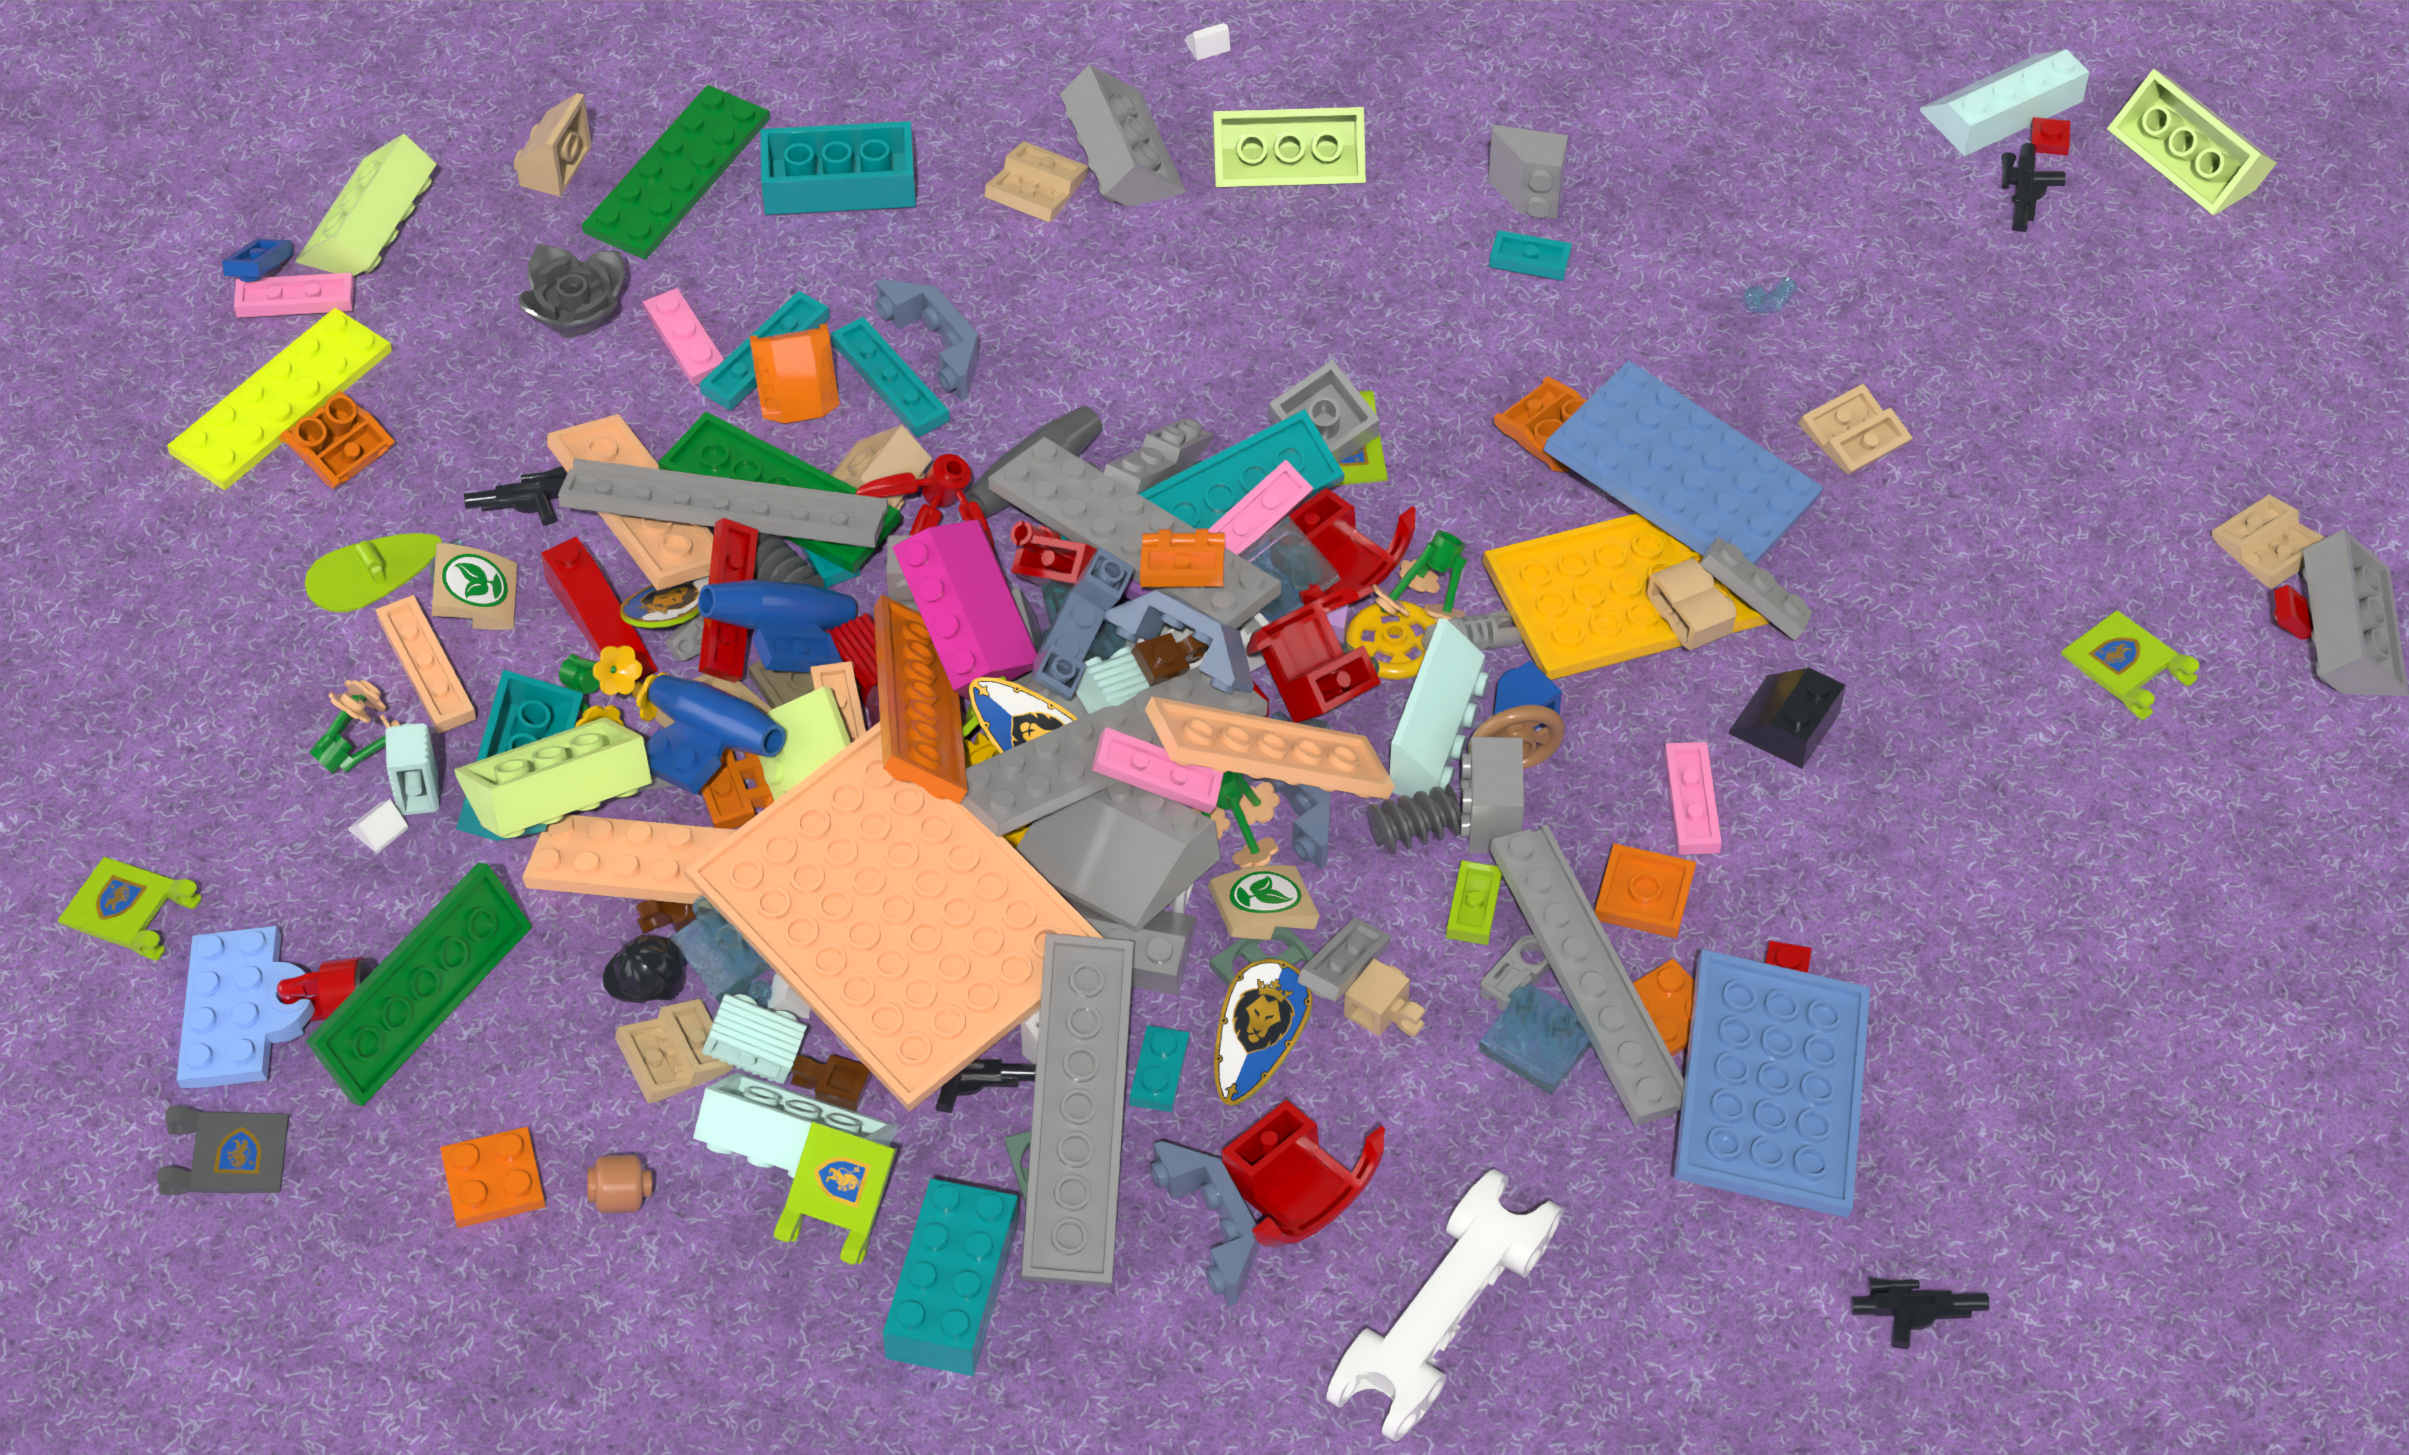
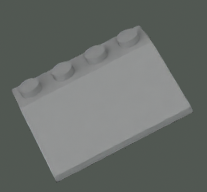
[1015,781,1220,933]

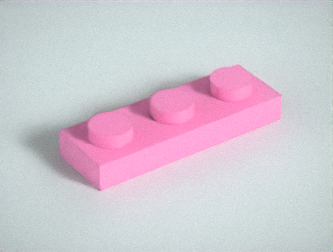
[234,273,354,318]
[642,288,724,385]
[1209,460,1314,557]
[1092,727,1224,814]
[1664,742,1722,855]

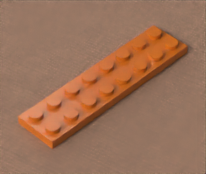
[874,594,968,804]

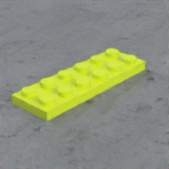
[167,308,392,490]

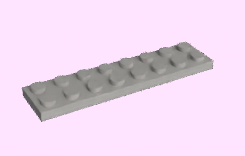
[988,437,1281,629]
[960,665,1268,837]
[1020,933,1134,1288]

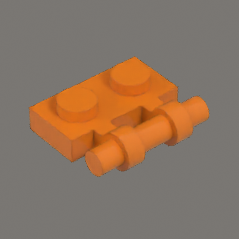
[1140,528,1225,587]
[700,749,774,829]

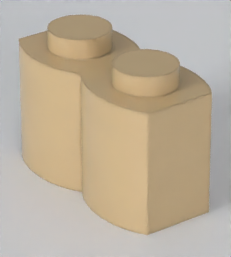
[1647,558,1737,651]

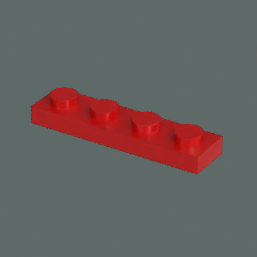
[698,518,758,683]

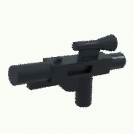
[2001,143,2066,232]
[464,466,565,526]
[935,1060,1036,1113]
[1850,1277,1989,1349]

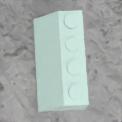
[1920,49,2089,156]
[1390,618,1490,798]
[693,1073,898,1178]

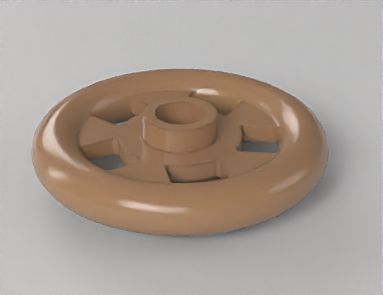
[1468,705,1565,769]

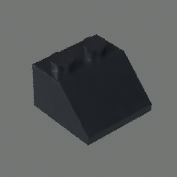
[1729,667,1846,769]

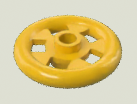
[1346,600,1437,680]

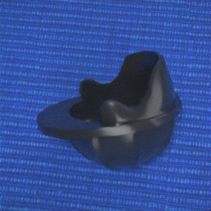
[603,934,686,1004]

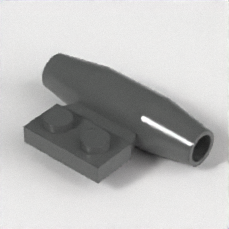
[966,405,1102,531]

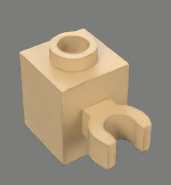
[1344,958,1426,1037]

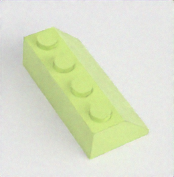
[2107,69,2277,215]
[1212,107,1366,187]
[295,133,437,277]
[758,687,851,802]
[454,717,652,838]

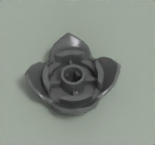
[519,244,625,338]

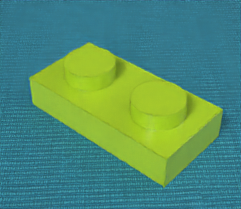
[1446,860,1503,945]

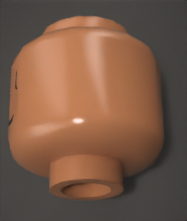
[587,1155,652,1214]

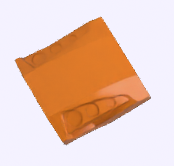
[749,323,840,424]
[1493,376,1587,472]
[279,390,395,490]

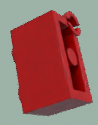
[1010,520,1097,590]

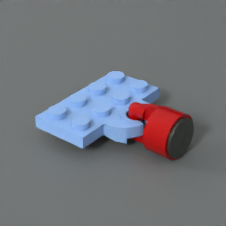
[176,926,372,1088]

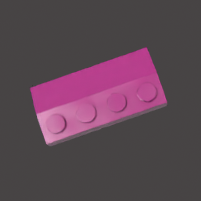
[892,519,1038,701]

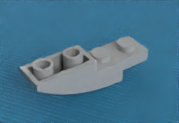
[1103,418,1214,494]

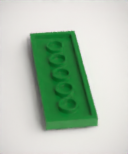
[582,84,770,260]
[658,411,900,574]
[305,863,532,1106]

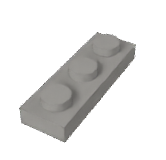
[1700,536,1813,641]
[1297,917,1392,1002]

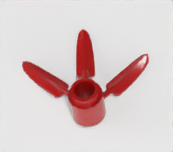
[855,454,995,554]

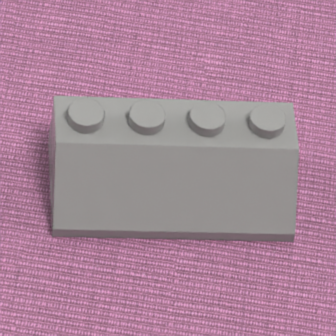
[1060,64,1186,207]
[2302,529,2409,696]
[1058,892,1198,996]

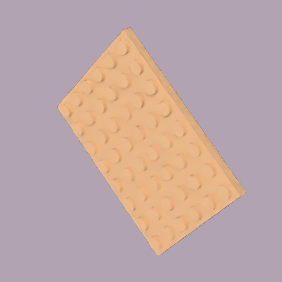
[685,722,1103,1112]

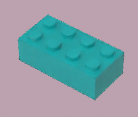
[760,121,916,215]
[883,1178,1019,1377]

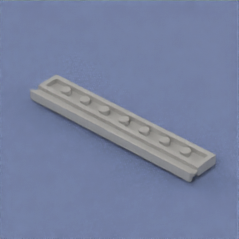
[558,458,888,548]
[1489,825,1685,1126]

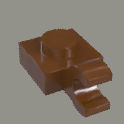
[1131,633,1210,686]
[636,900,716,934]
[790,1054,872,1111]

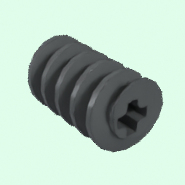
[753,533,824,588]
[1367,783,1461,854]

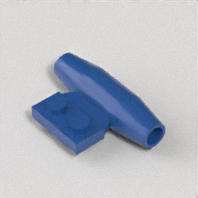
[698,579,856,672]
[645,675,786,795]

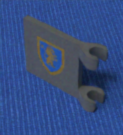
[157,1106,289,1195]

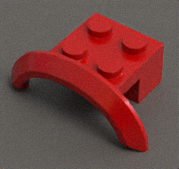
[1269,488,1416,605]
[1245,584,1381,723]
[1221,1099,1385,1248]

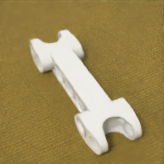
[1326,1169,1563,1441]

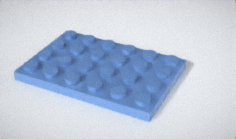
[1543,360,1824,566]
[1674,949,1871,1218]

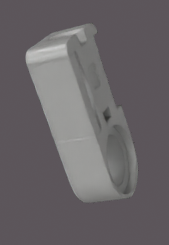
[1480,935,1551,1012]

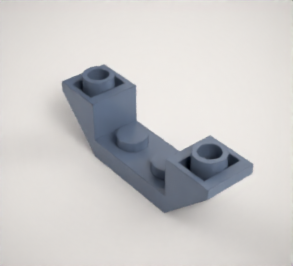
[874,279,979,401]
[1032,547,1135,700]
[1103,590,1254,695]
[1242,773,1331,870]
[1149,1141,1259,1307]

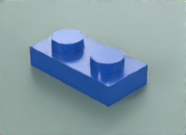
[222,239,293,282]

